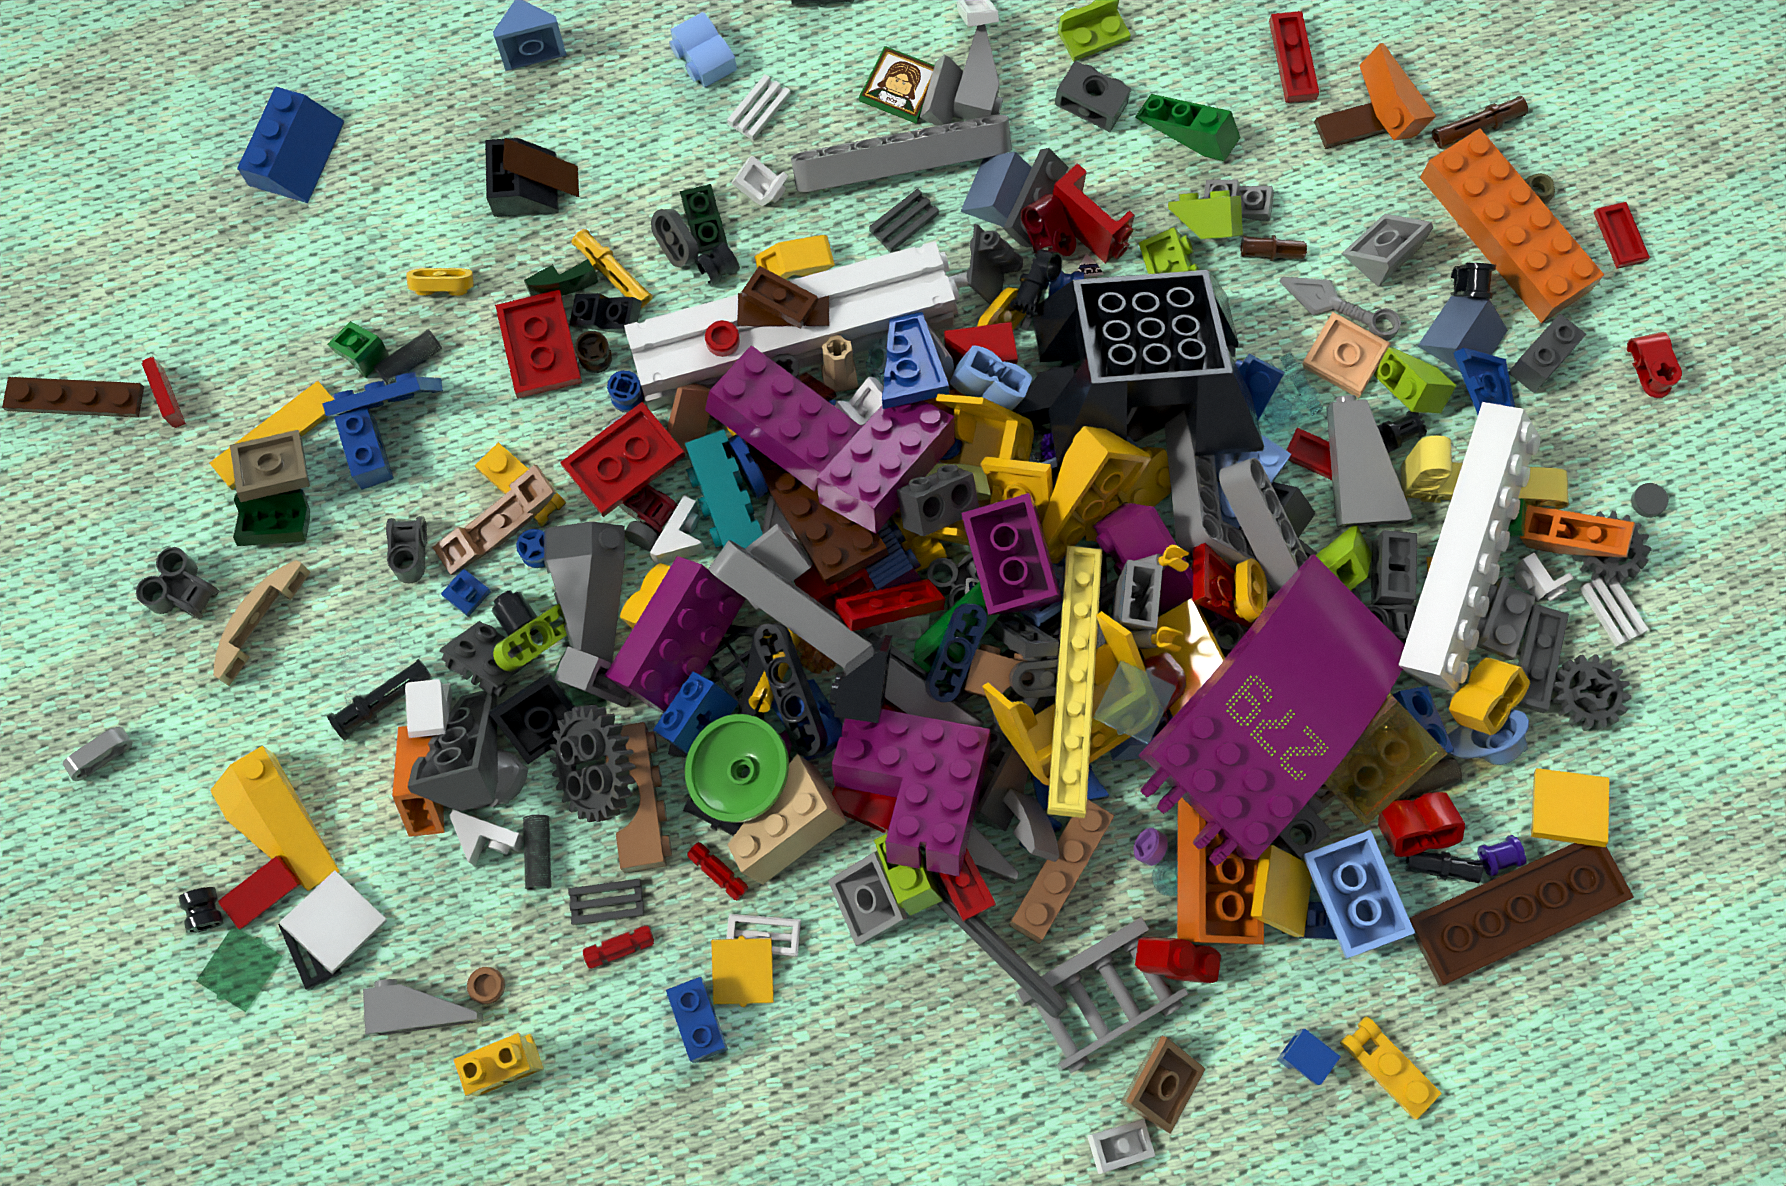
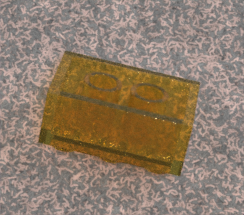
[1324,693,1448,826]

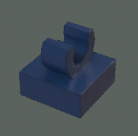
[1299,902,1337,941]

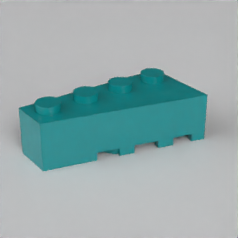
[685,429,763,549]

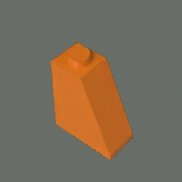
[392,726,445,837]

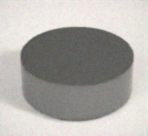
[1631,483,1668,518]
[625,521,659,552]

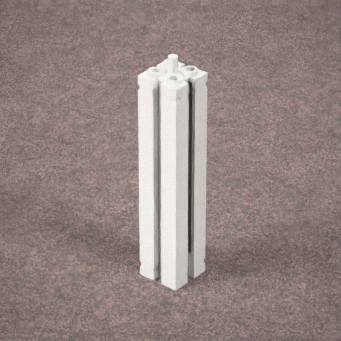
[624,241,968,410]

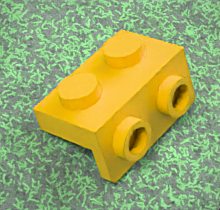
[1116,446,1171,507]

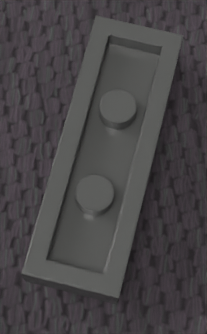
[1003,148,1069,247]
[1516,604,1569,714]
[987,613,1059,661]

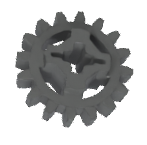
[1572,511,1651,585]
[1551,654,1631,731]

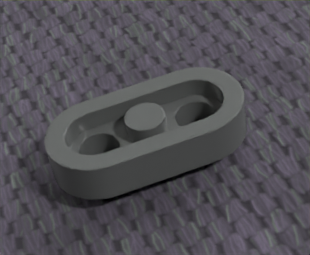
[651,209,699,267]
[1009,658,1058,698]

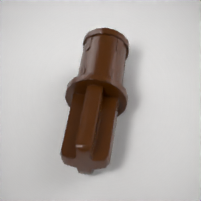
[1241,235,1307,261]

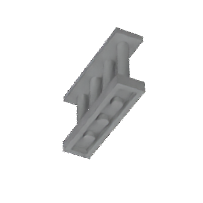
[1014,917,1188,1073]

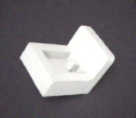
[731,156,788,206]
[835,377,884,426]
[1513,553,1574,602]

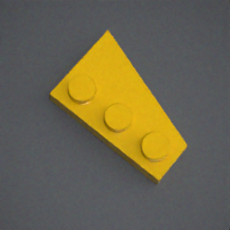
[981,457,1053,525]

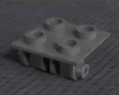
[967,224,1023,305]
[440,621,533,697]

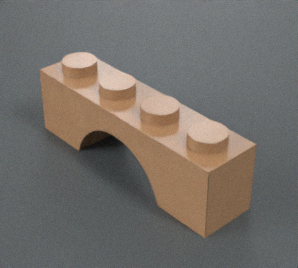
[960,644,1057,701]
[606,722,672,873]
[1009,799,1115,944]

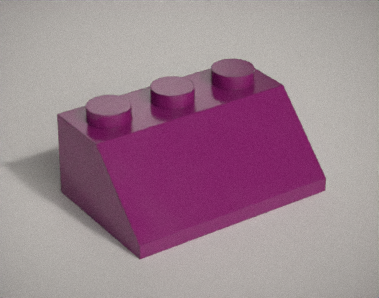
[961,493,1062,616]
[1093,502,1193,614]

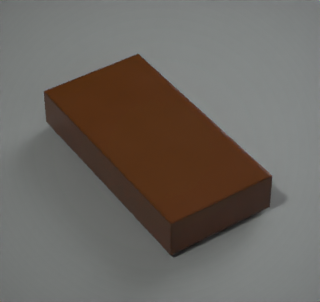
[1314,102,1386,149]

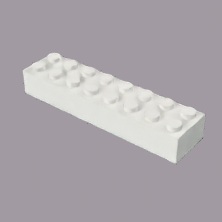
[1399,402,1540,692]

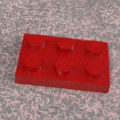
[495,290,583,399]
[560,402,685,517]

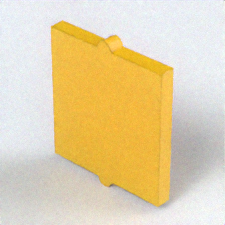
[711,935,774,1007]

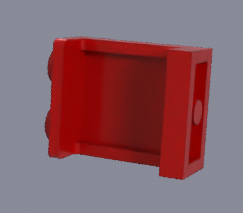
[1053,163,1135,264]

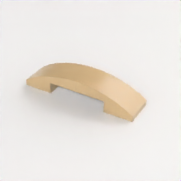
[213,560,311,686]

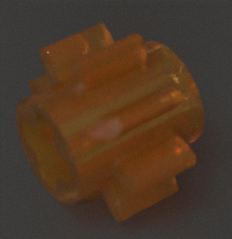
[796,639,837,674]

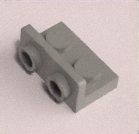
[1476,576,1535,660]

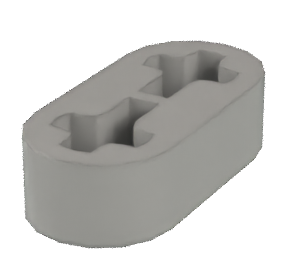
[63,727,133,781]

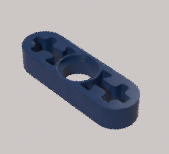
[925,603,987,703]

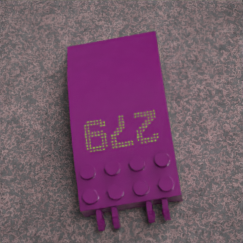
[1138,554,1405,866]

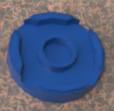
[728,434,768,499]

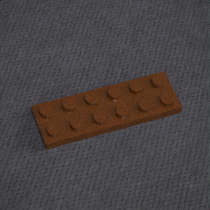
[744,440,889,587]
[1409,843,1634,987]

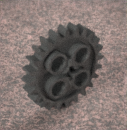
[550,705,636,822]

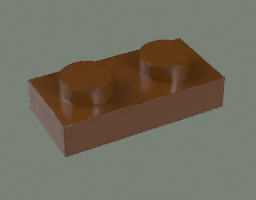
[741,266,818,329]

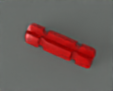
[687,842,748,901]
[583,925,654,969]

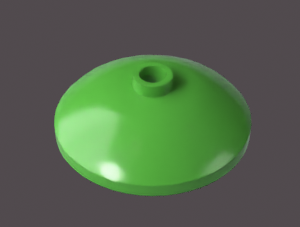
[685,714,789,823]

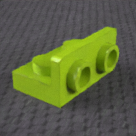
[1057,0,1131,62]
[1138,227,1200,274]

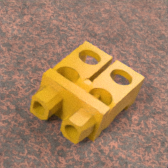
[453,1033,544,1097]

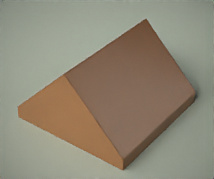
[1120,1035,1205,1134]

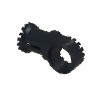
[1010,249,1062,316]
[1377,411,1427,453]

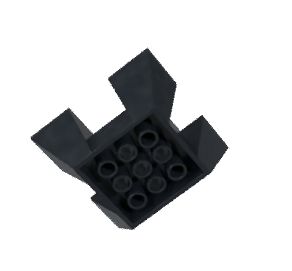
[1032,270,1264,467]

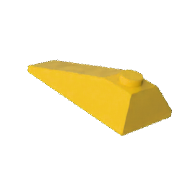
[1042,426,1152,564]
[210,745,340,891]

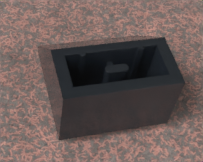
[485,138,559,217]

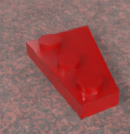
[1191,543,1254,628]

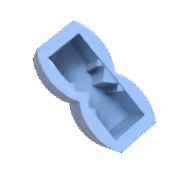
[669,12,737,88]
[950,346,1032,411]

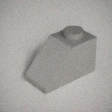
[554,646,631,708]

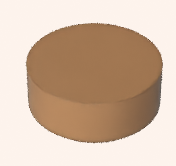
[467,967,505,1004]

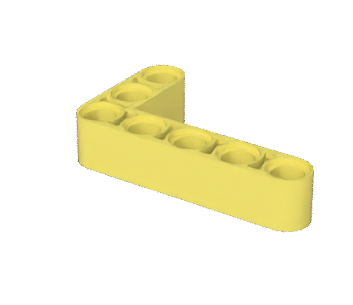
[1401,436,1569,510]

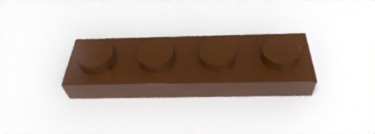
[2,377,144,418]

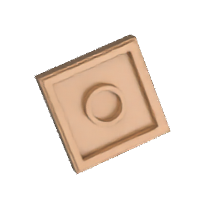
[1301,312,1391,398]

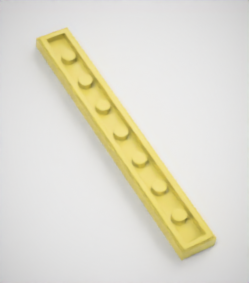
[1047,546,1102,818]

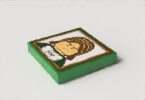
[859,46,935,124]

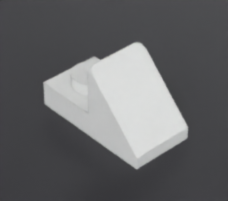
[650,495,705,564]
[405,679,452,738]
[450,809,524,867]
[1087,1119,1155,1174]

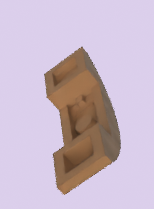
[432,465,556,575]

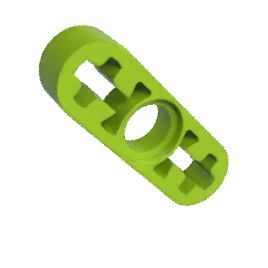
[493,604,567,671]

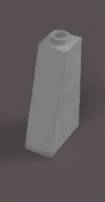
[1326,395,1412,527]

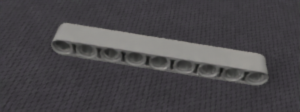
[708,540,984,727]

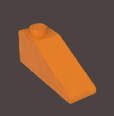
[1359,43,1436,141]
[1519,505,1635,557]

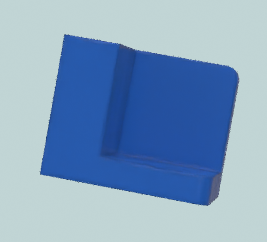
[1277,1028,1341,1085]

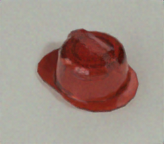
[1142,652,1186,725]

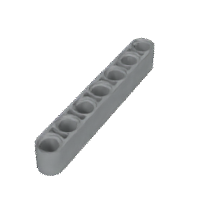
[791,115,1012,192]

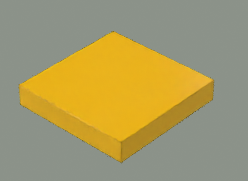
[1531,768,1609,847]
[1251,845,1312,937]

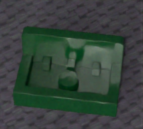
[233,489,310,546]

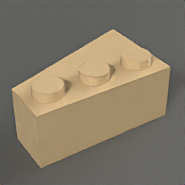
[727,754,847,885]

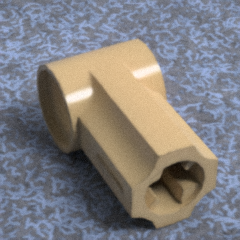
[821,335,858,394]

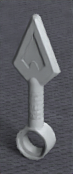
[1280,277,1401,341]

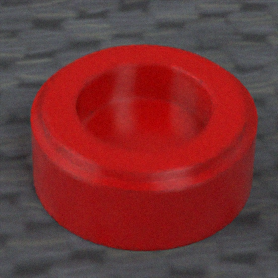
[705,320,740,357]

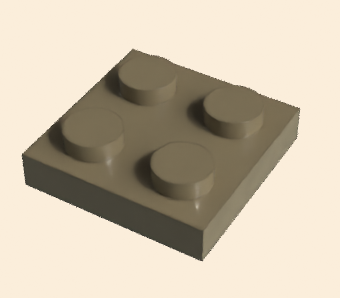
[230,430,310,502]

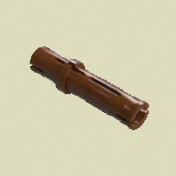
[1432,96,1528,149]

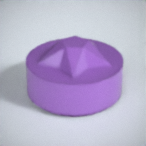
[1134,828,1168,866]

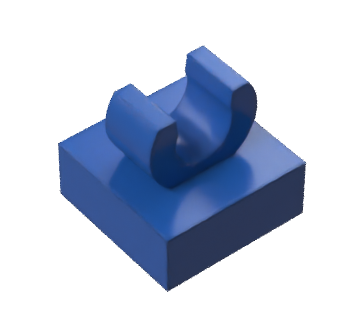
[441,569,491,617]

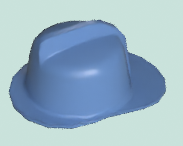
[1448,710,1529,765]

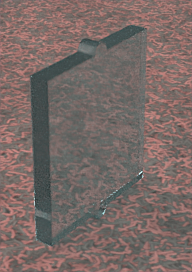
[1093,660,1176,744]

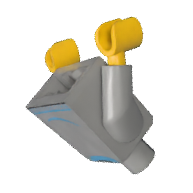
[1111,545,1189,652]

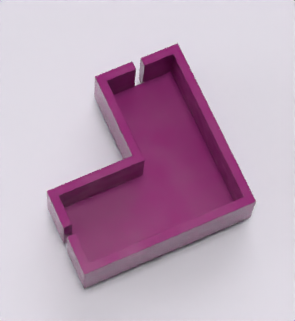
[832,709,990,876]

